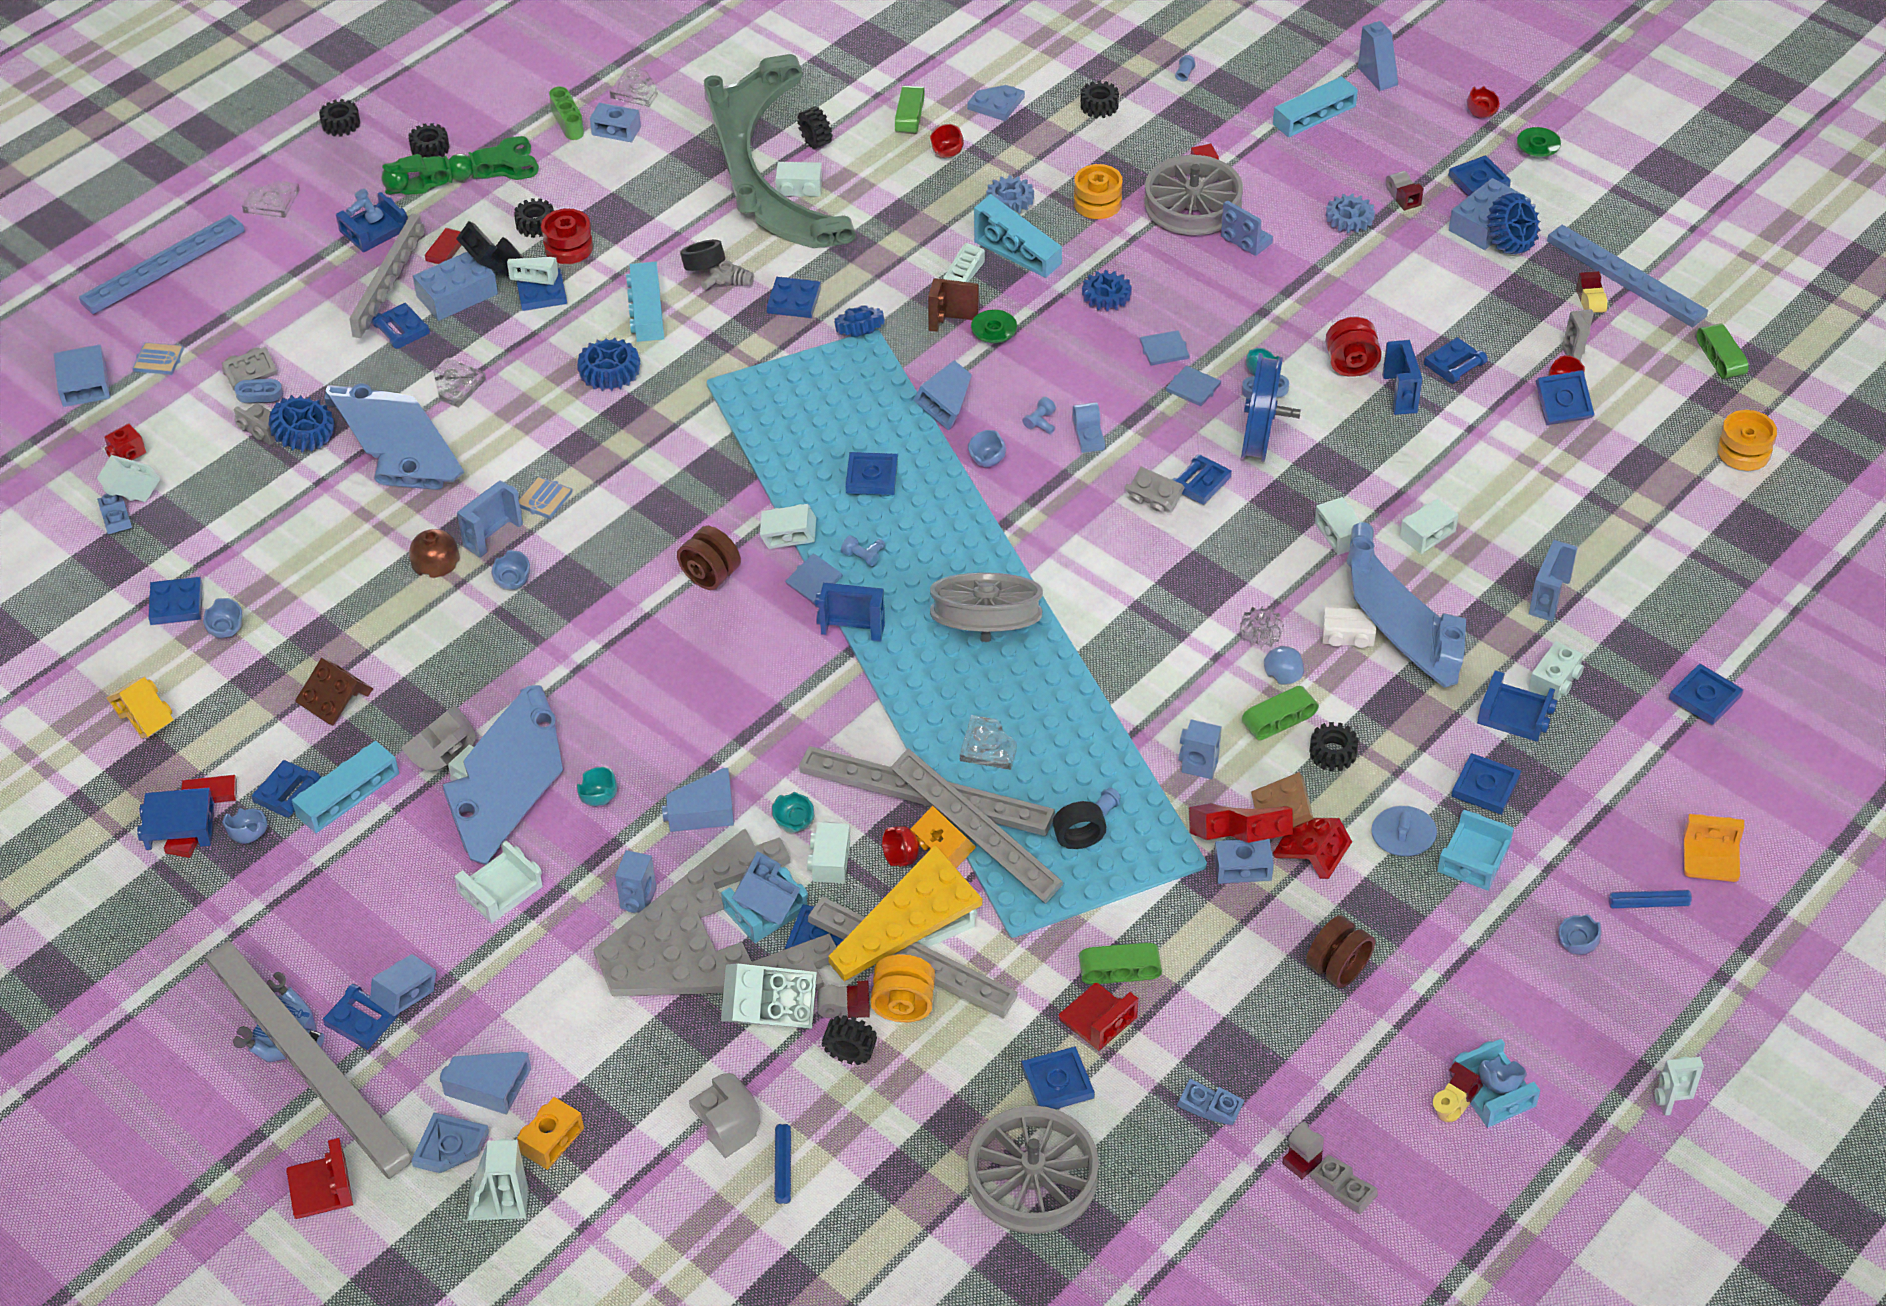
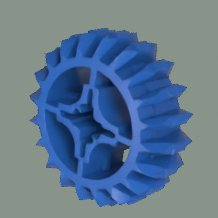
[1487,193,1541,255]
[577,337,641,392]
[268,394,334,453]

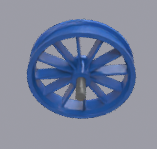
[1241,353,1301,462]

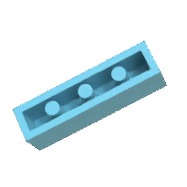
[1273,76,1358,137]
[626,261,664,342]
[292,740,399,834]

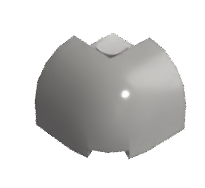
[401,705,476,770]
[689,1073,760,1158]

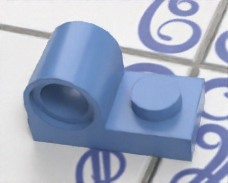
[1072,402,1105,453]

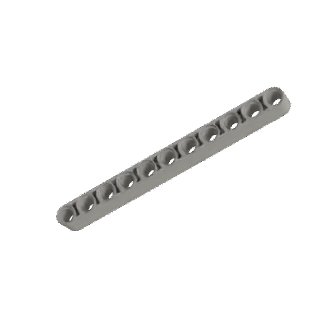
[204,941,412,1179]

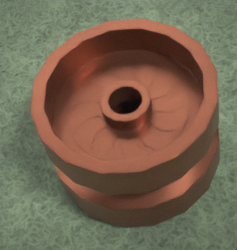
[677,525,741,590]
[1306,915,1376,988]

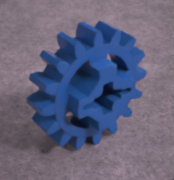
[1082,270,1132,311]
[834,305,885,337]

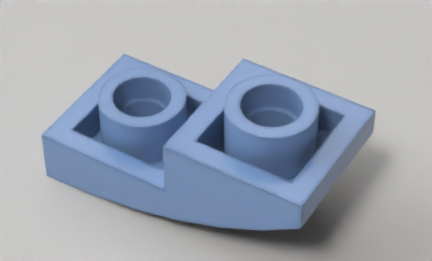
[97,493,132,534]
[1176,1078,1245,1125]

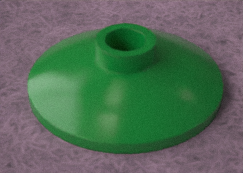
[1517,127,1561,157]
[971,310,1017,343]

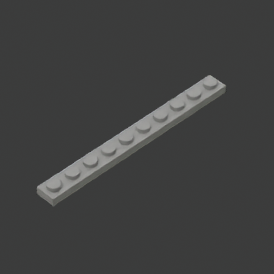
[799,746,1055,836]

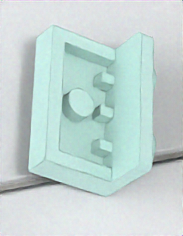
[1654,1056,1704,1116]

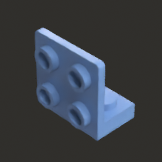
[1221,201,1273,256]

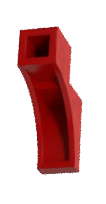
[1189,803,1293,843]

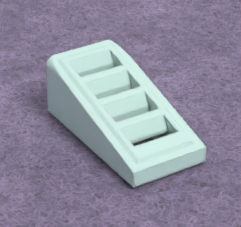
[943,243,985,282]
[507,257,558,285]

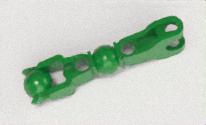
[381,136,539,195]

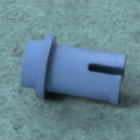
[1175,55,1196,82]
[1095,788,1121,817]

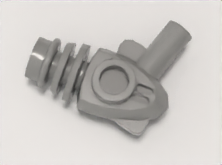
[701,261,754,290]

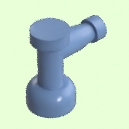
[346,189,384,223]
[1022,397,1056,435]
[841,535,885,566]

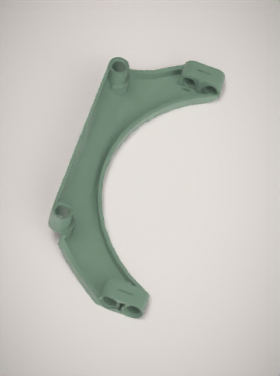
[704,54,856,249]

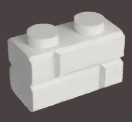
[1322,607,1376,648]

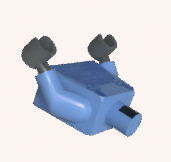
[233,972,324,1062]

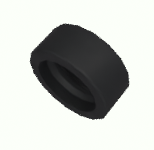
[680,239,725,271]
[1053,801,1107,849]

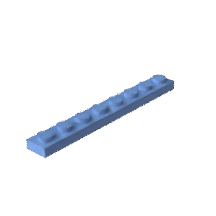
[79,214,245,314]
[1547,224,1708,328]

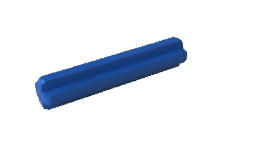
[1609,890,1692,909]
[774,1124,791,1204]

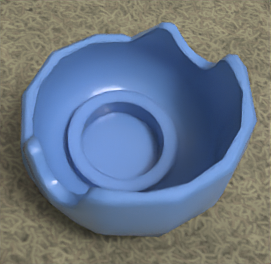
[968,430,1007,467]
[491,550,530,590]
[203,598,243,639]
[1264,646,1304,685]
[222,808,268,844]
[1559,914,1602,955]
[1478,1057,1527,1095]

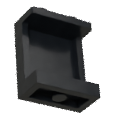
[456,221,524,277]

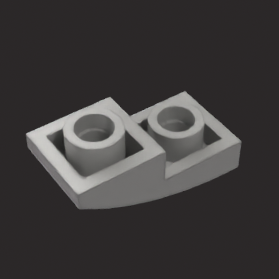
[1310,1155,1378,1215]

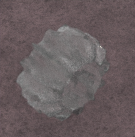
[1240,606,1284,649]

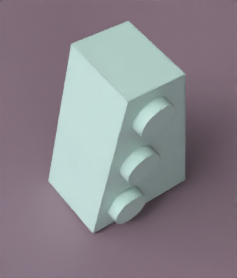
[467,1139,528,1220]

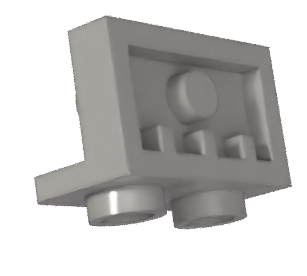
[1562,309,1594,362]
[222,347,277,390]
[233,403,276,445]
[1125,466,1185,513]

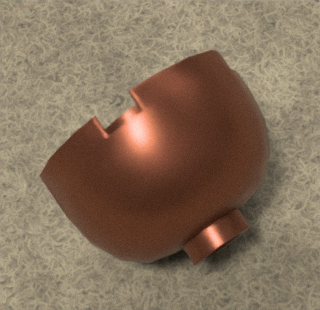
[409,529,460,578]

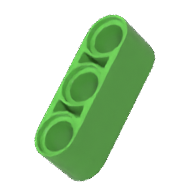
[895,85,925,133]
[549,86,584,140]
[1697,323,1749,379]
[1242,685,1319,740]
[1078,943,1162,985]

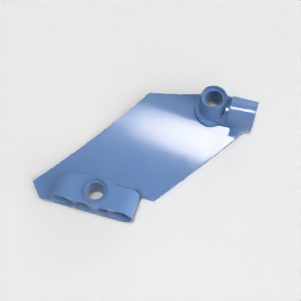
[324,383,464,490]
[1346,522,1466,688]
[442,685,563,865]

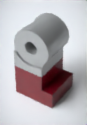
[1386,171,1424,211]
[817,980,870,1018]
[1282,1122,1324,1180]

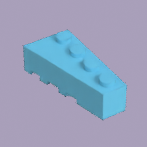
[974,194,1062,278]

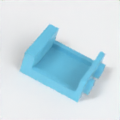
[1437,810,1514,891]
[721,866,808,943]
[1450,1039,1540,1128]

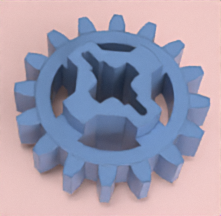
[986,175,1034,213]
[1326,194,1375,233]

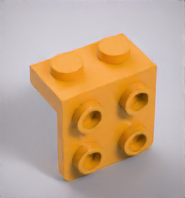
[1683,814,1744,882]

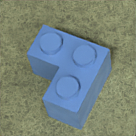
[732,851,800,925]

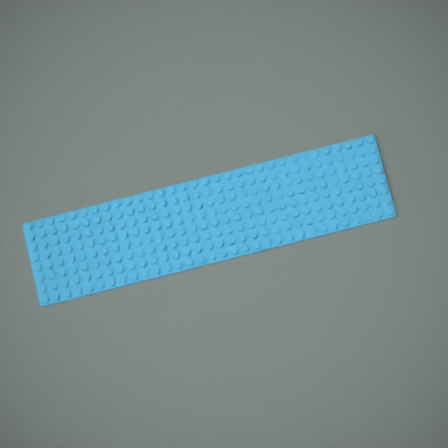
[707,329,1207,938]

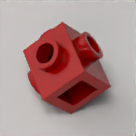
[104,423,146,460]

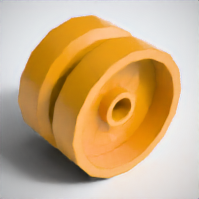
[1074,164,1122,219]
[1717,410,1777,471]
[871,954,935,1023]

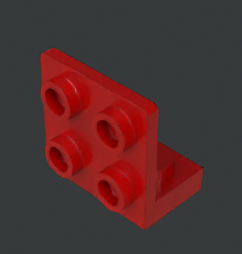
[1273,818,1352,879]
[1059,983,1139,1051]
[286,1138,354,1219]

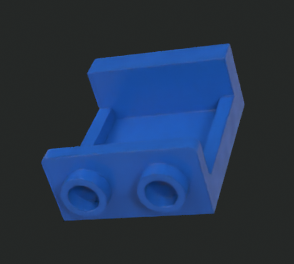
[336,192,408,253]
[1382,340,1423,415]
[815,582,885,641]
[1477,670,1558,742]
[137,788,215,850]

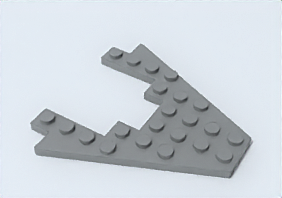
[593,829,837,996]

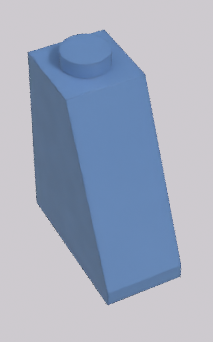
[1358,21,1398,91]
[913,360,972,430]
[662,768,734,832]
[440,1051,531,1115]

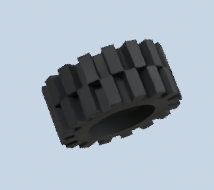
[1080,81,1119,118]
[319,99,360,137]
[797,106,833,149]
[408,123,450,158]
[514,198,554,238]
[1309,722,1359,772]
[822,1015,877,1065]

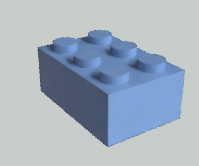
[1449,178,1529,250]
[413,252,498,321]

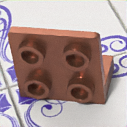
[928,278,979,332]
[295,657,373,726]

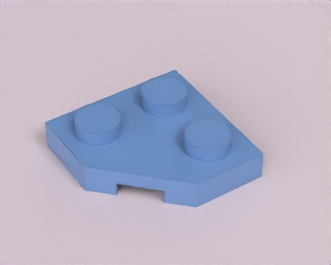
[967,85,1025,121]
[411,1112,489,1173]

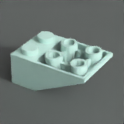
[721,964,817,1029]

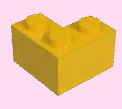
[106,676,174,739]

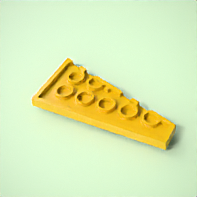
[828,845,983,981]

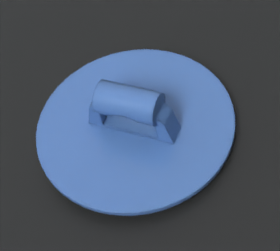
[1372,806,1437,856]

